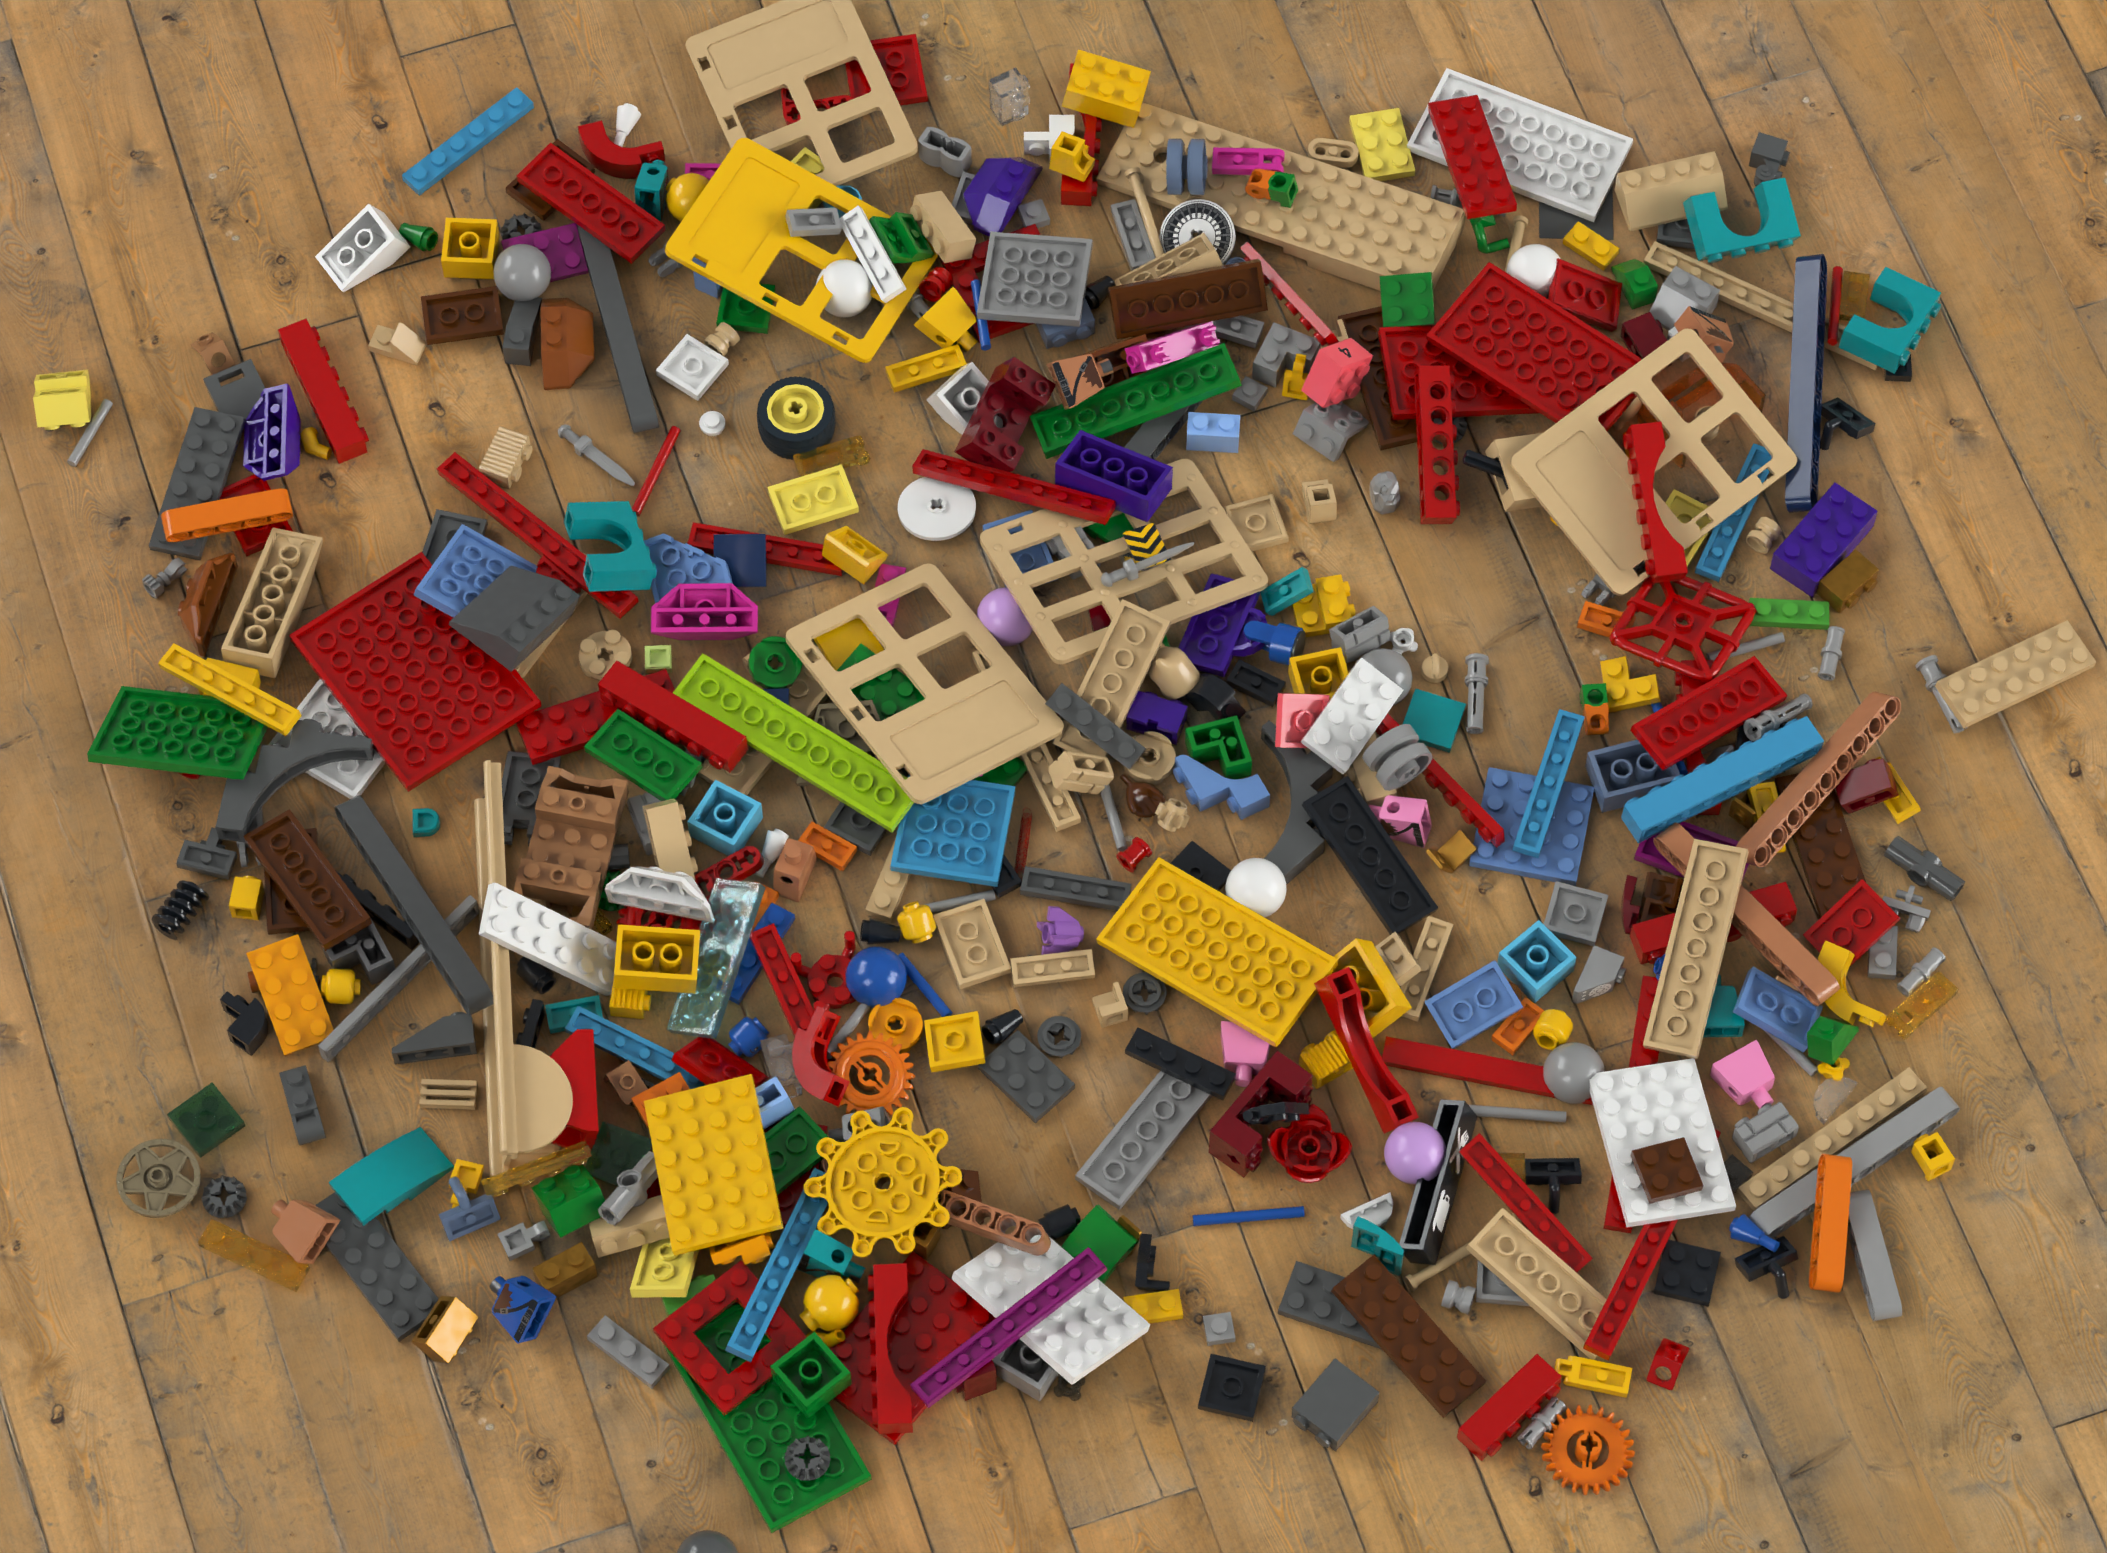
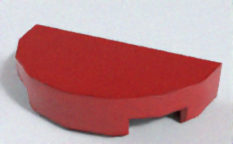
[536,555,581,594]

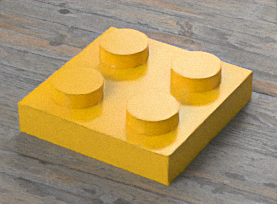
[924,1011,986,1073]

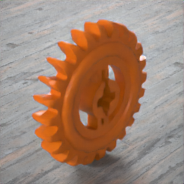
[828,1031,915,1116]
[1541,1404,1635,1495]

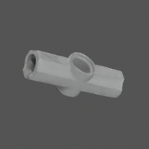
[598,1151,658,1225]

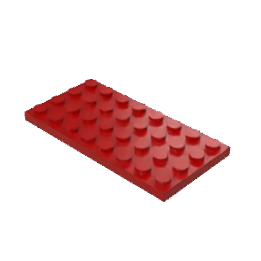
[1426,262,1654,432]

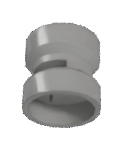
[1441,1280,1476,1315]

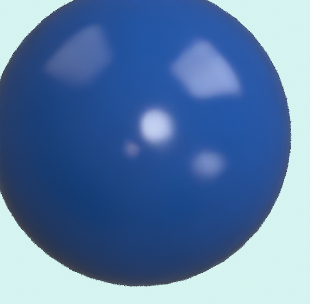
[845,947,907,1008]

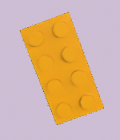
[246,934,334,1056]

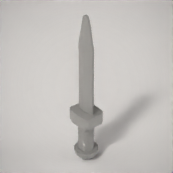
[558,424,635,486]
[1101,542,1194,587]

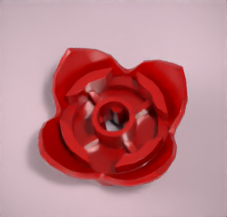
[1267,1104,1352,1183]

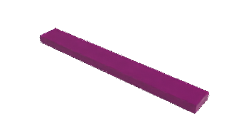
[910,1247,1107,1408]

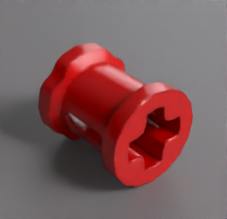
[1116,837,1152,872]

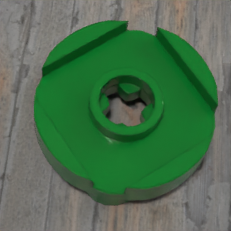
[748,636,802,689]

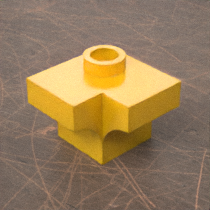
[1049,131,1095,182]

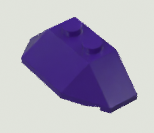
[963,157,1043,237]
[243,383,301,481]

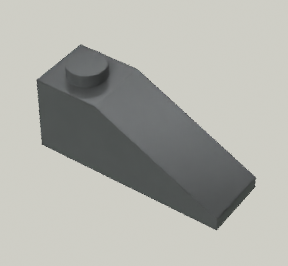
[502,297,542,366]
[392,1012,477,1065]

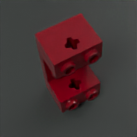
[954,357,1056,472]
[1209,1050,1313,1178]

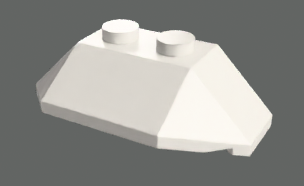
[605,866,714,923]

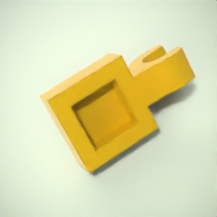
[1282,353,1308,400]
[449,1159,484,1208]

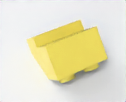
[33,370,92,430]

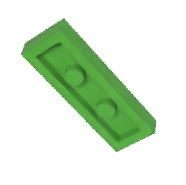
[1749,598,1829,630]

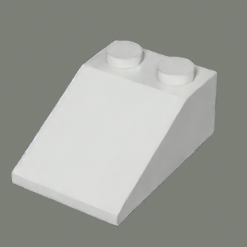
[315,204,410,292]
[926,362,1003,435]

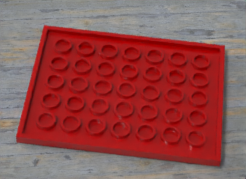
[289,552,542,792]

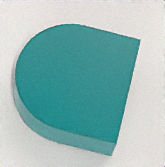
[412,808,440,837]

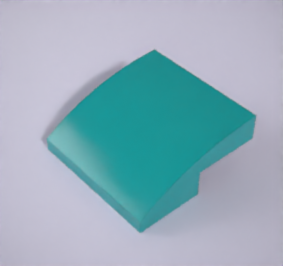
[1351,1216,1404,1276]

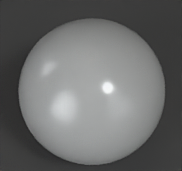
[493,244,551,301]
[1361,648,1413,706]
[1543,1042,1605,1104]

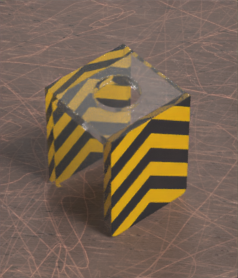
[1123,523,1172,573]

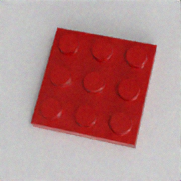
[845,34,928,106]

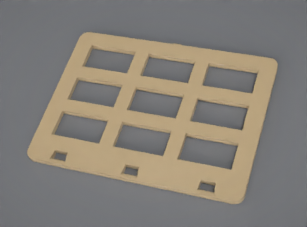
[980,459,1268,664]

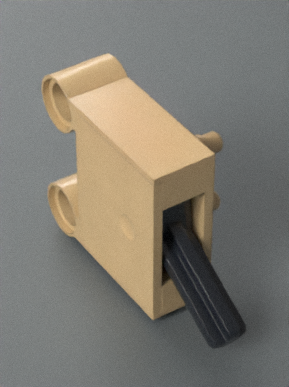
[1463,433,1543,512]

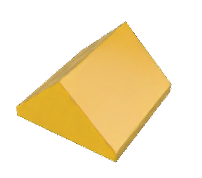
[822,526,888,585]

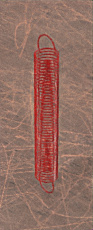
[1014,808,1032,873]

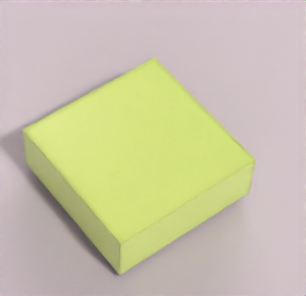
[645,645,672,674]

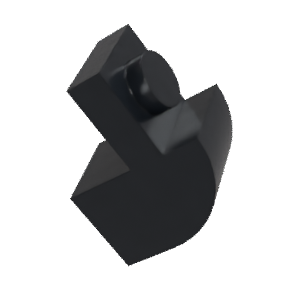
[1184,673,1246,720]
[220,992,268,1056]

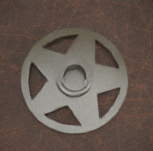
[116,1139,201,1218]

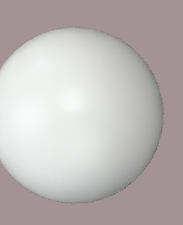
[1506,244,1560,299]
[816,259,872,317]
[1225,858,1287,918]

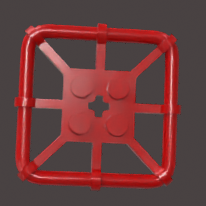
[1609,576,1756,683]

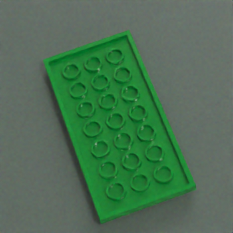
[664,1303,872,1534]

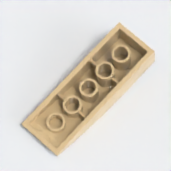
[221,528,323,678]

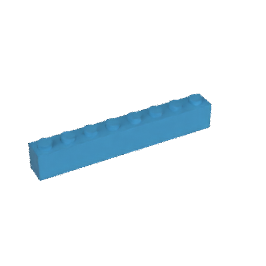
[1621,716,1824,843]

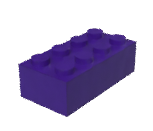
[1055,430,1173,522]
[1770,482,1878,598]

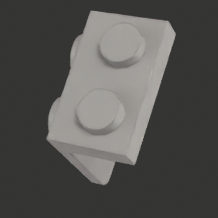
[1293,401,1369,462]

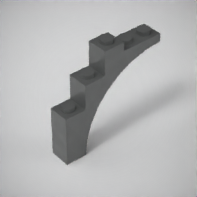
[216,719,375,842]
[1261,720,1333,885]

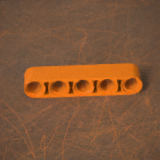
[161,488,293,542]
[1809,1154,1852,1293]

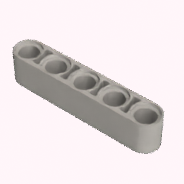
[1847,1189,1902,1321]

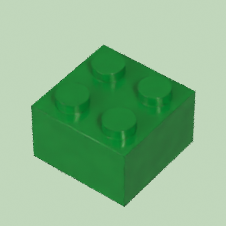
[531,1162,605,1238]
[770,1332,852,1419]

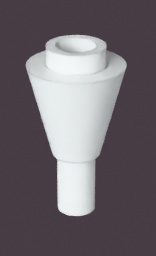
[613,103,641,147]
[754,828,789,878]

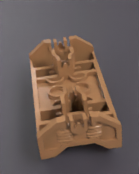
[514,766,629,930]

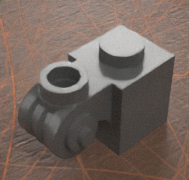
[1749,132,1790,186]

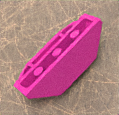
[651,583,758,640]

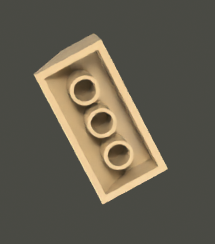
[1615,151,1728,232]
[1113,233,1223,286]

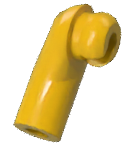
[300,427,332,460]

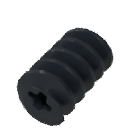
[151,880,210,940]

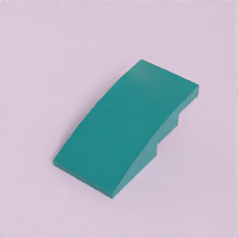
[329,1127,454,1226]

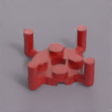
[791,931,856,1012]

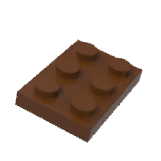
[506,139,595,221]
[421,286,504,345]

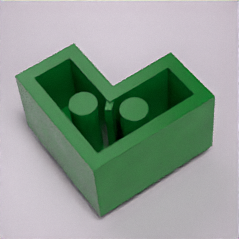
[1185,715,1252,779]

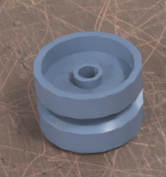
[1166,139,1208,195]

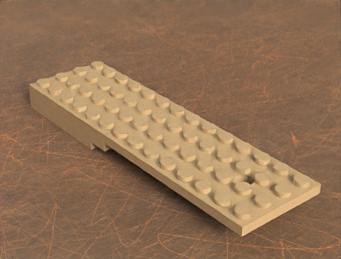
[1096,102,1465,291]

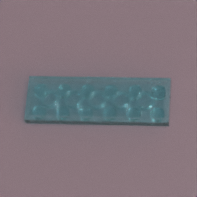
[667,878,766,1039]

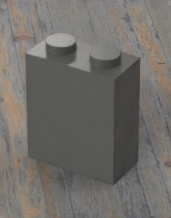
[1291,1358,1379,1451]

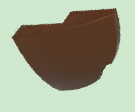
[1639,872,1684,923]

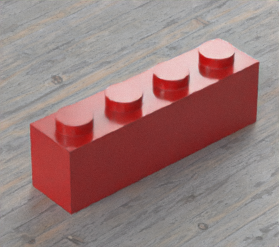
[1457,1354,1562,1461]

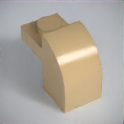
[1302,479,1337,524]

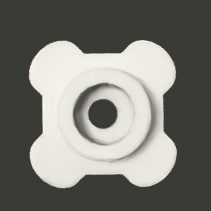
[1390,628,1418,654]

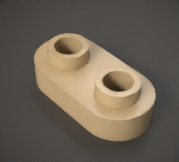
[1308,138,1359,168]

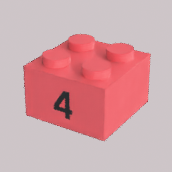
[1301,338,1373,408]

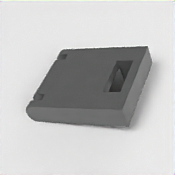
[203,359,265,420]

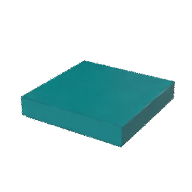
[1402,688,1466,753]

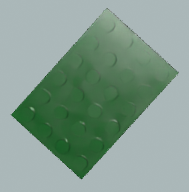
[87,686,268,780]

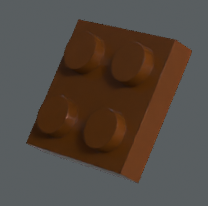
[1630,1137,1704,1204]

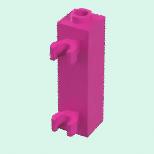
[1125,321,1220,373]

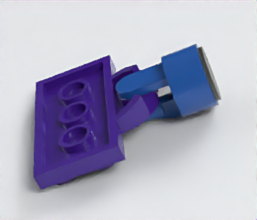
[1178,573,1306,677]

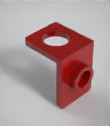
[1647,1338,1690,1390]

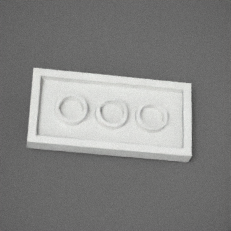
[1300,658,1403,774]

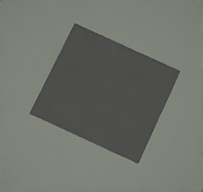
[1539,185,1613,240]

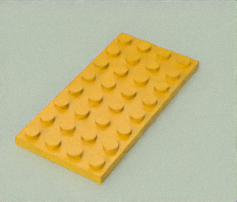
[1096,857,1338,1048]

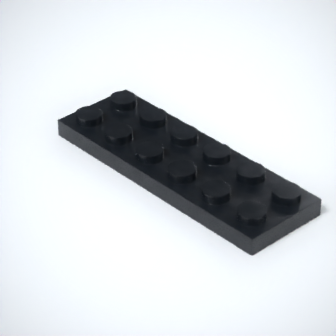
[1302,776,1438,935]

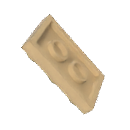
[933,899,1011,989]

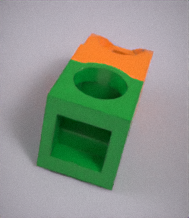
[1245,169,1298,208]
[1579,683,1609,735]

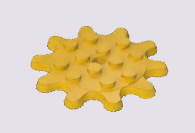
[804,1107,962,1258]

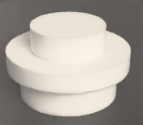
[699,411,725,436]

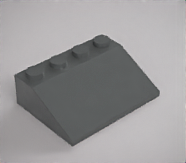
[448,566,580,672]

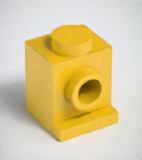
[1911,1132,1955,1182]

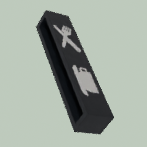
[1399,1099,1478,1265]

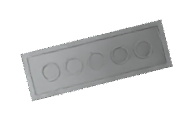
[1075,1071,1212,1210]

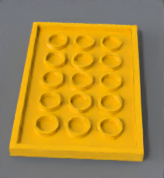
[644,1074,783,1256]

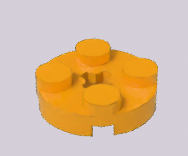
[868,998,923,1053]

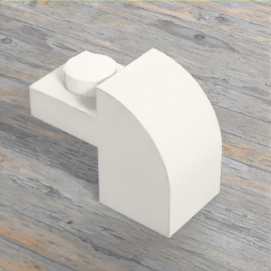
[1024,115,1075,163]

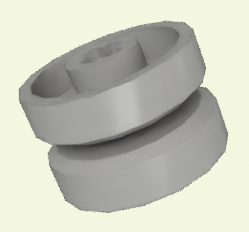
[1362,724,1433,791]

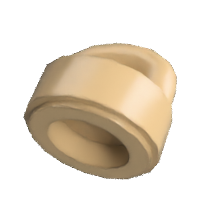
[1421,653,1448,683]

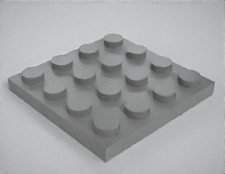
[977,232,1093,327]

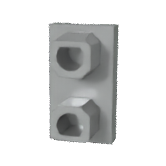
[1882,885,1931,933]

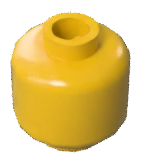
[897,901,936,944]
[321,968,361,1004]
[1533,1009,1573,1050]

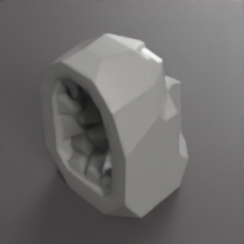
[1369,471,1401,515]

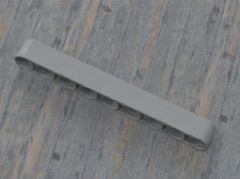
[1749,1087,1960,1239]

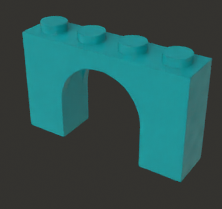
[1683,178,1801,263]
[1839,267,1941,374]
[564,501,657,592]

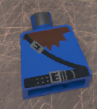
[490,1276,556,1344]

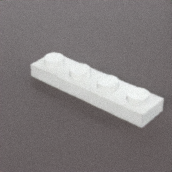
[839,206,906,303]

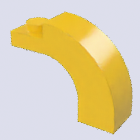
[1818,940,1887,1027]

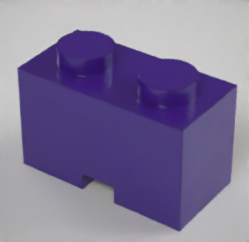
[1126,691,1188,745]

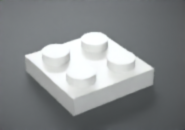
[656,334,729,401]

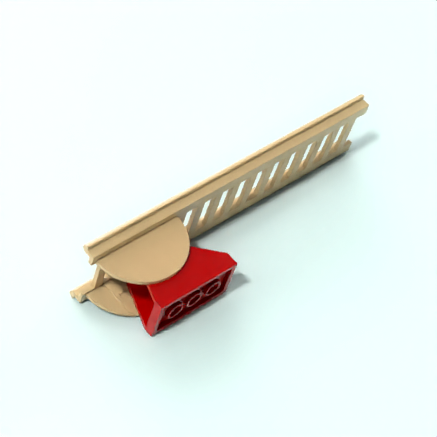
[474,760,599,1189]

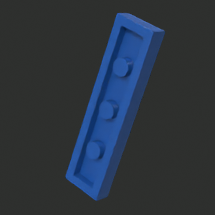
[715,903,795,1005]

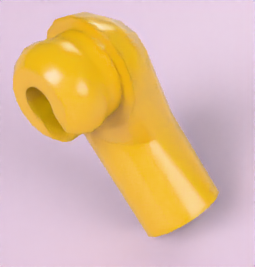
[806,1329,845,1348]

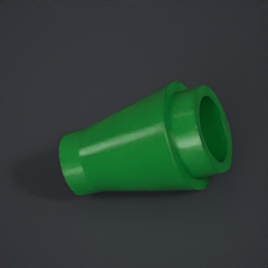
[399,223,438,251]

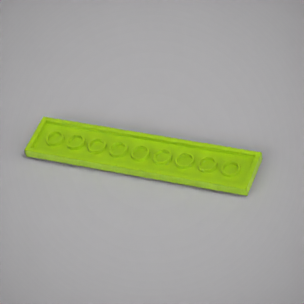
[673,653,914,833]

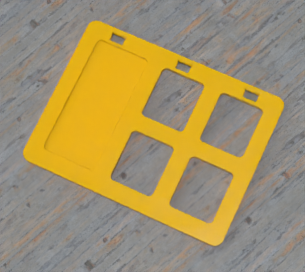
[665,138,939,363]

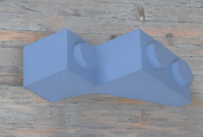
[1173,754,1270,820]

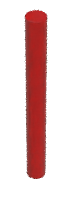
[1827,266,1843,346]
[632,426,681,516]

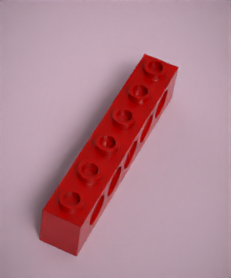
[1414,366,1460,524]

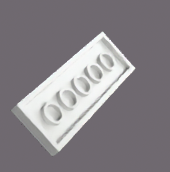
[479,882,616,996]

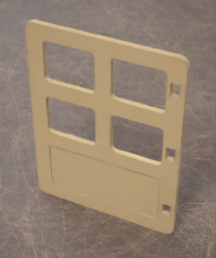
[685,0,918,186]
[1510,328,1797,596]
[786,564,1064,804]

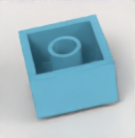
[687,780,763,856]
[1497,920,1576,1003]

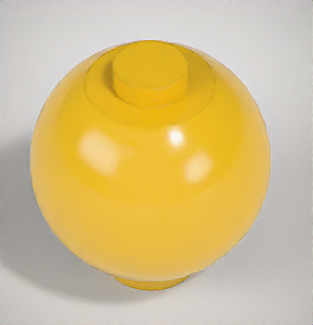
[666,173,709,222]
[799,1275,859,1332]

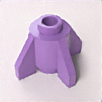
[1037,906,1084,955]

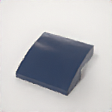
[714,534,767,587]

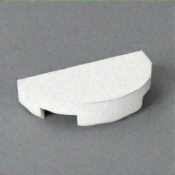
[1340,1192,1393,1229]

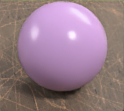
[977,587,1033,646]
[1384,1122,1446,1184]

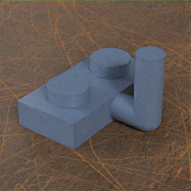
[438,1177,501,1242]

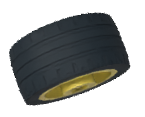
[757,376,836,460]

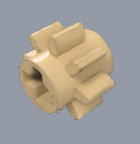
[1155,798,1190,832]

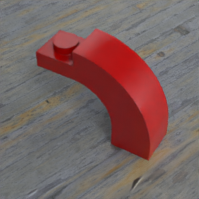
[577,120,665,179]
[792,1006,850,1107]

